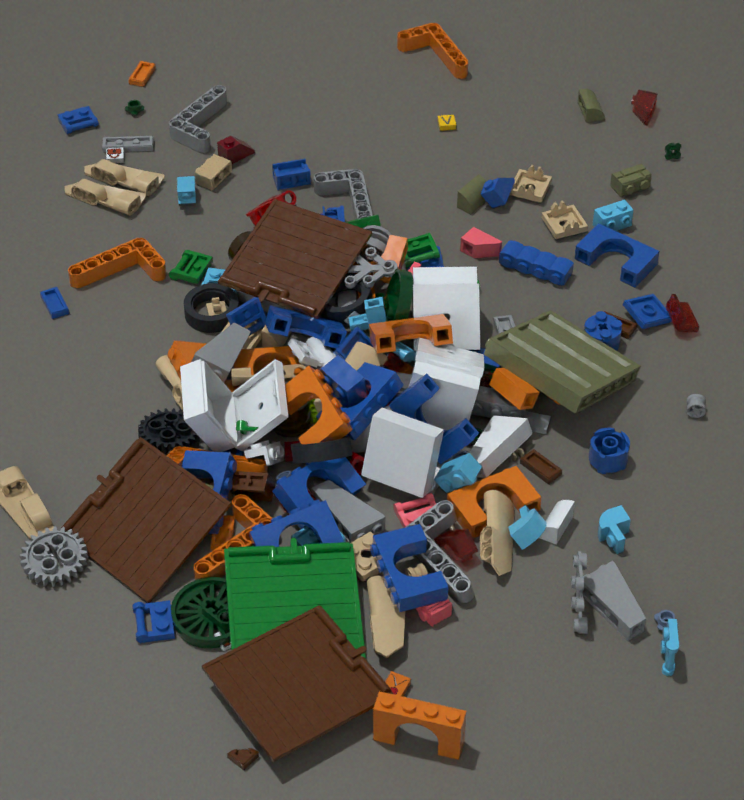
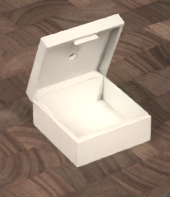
[412,267,480,351]
[409,337,484,430]
[180,359,288,452]
[361,408,461,498]

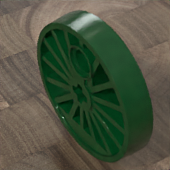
[384,268,413,322]
[171,577,230,649]

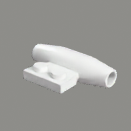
[288,337,336,371]

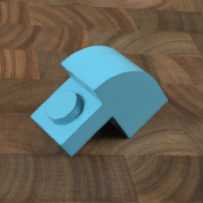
[177,176,196,204]
[349,297,386,332]
[508,505,547,550]
[598,505,631,554]

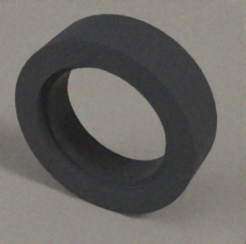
[321,273,373,324]
[184,283,239,333]
[291,436,353,463]

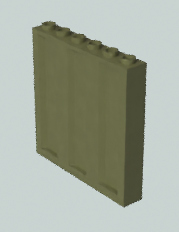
[484,310,641,414]

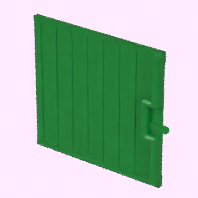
[224,538,366,659]

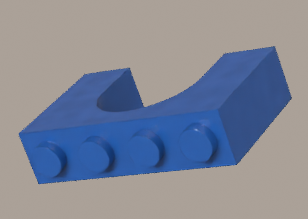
[575,223,659,288]
[265,306,347,349]
[316,362,404,440]
[389,373,479,465]
[181,450,237,534]
[272,457,366,529]
[249,499,344,547]
[370,524,449,612]

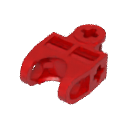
[245,190,297,228]

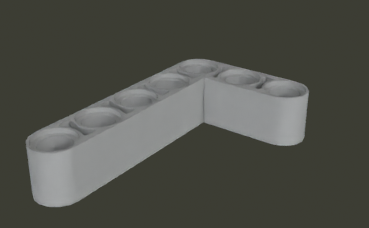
[169,85,227,153]
[314,169,373,219]
[406,500,474,603]

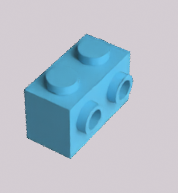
[593,200,634,231]
[434,453,482,493]

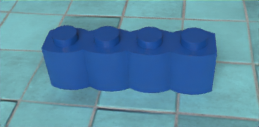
[499,240,574,285]

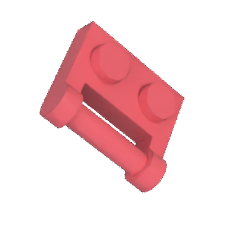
[393,493,436,528]

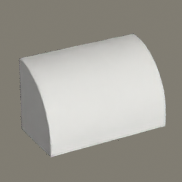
[539,500,575,545]

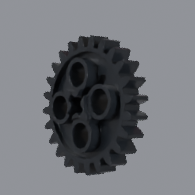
[138,408,200,454]

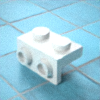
[244,440,285,466]

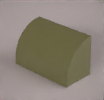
[578,89,605,122]
[457,174,486,214]

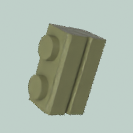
[610,164,652,197]

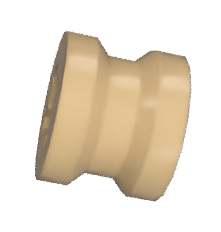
[405,563,428,577]

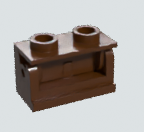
[229,471,276,502]

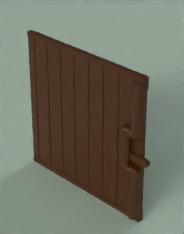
[218,199,373,319]
[61,437,232,603]
[202,605,393,762]

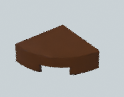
[227,748,259,770]

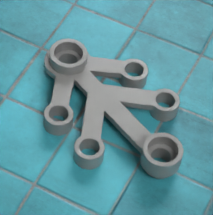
[345,247,398,288]
[571,551,588,634]

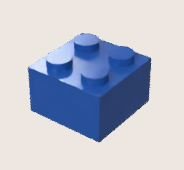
[321,355,367,408]

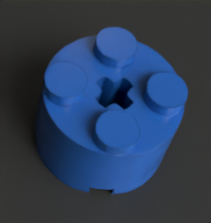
[584,311,622,351]
[589,428,630,474]

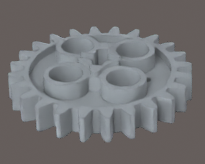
[20,526,88,587]

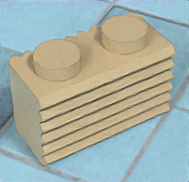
[195,154,232,191]

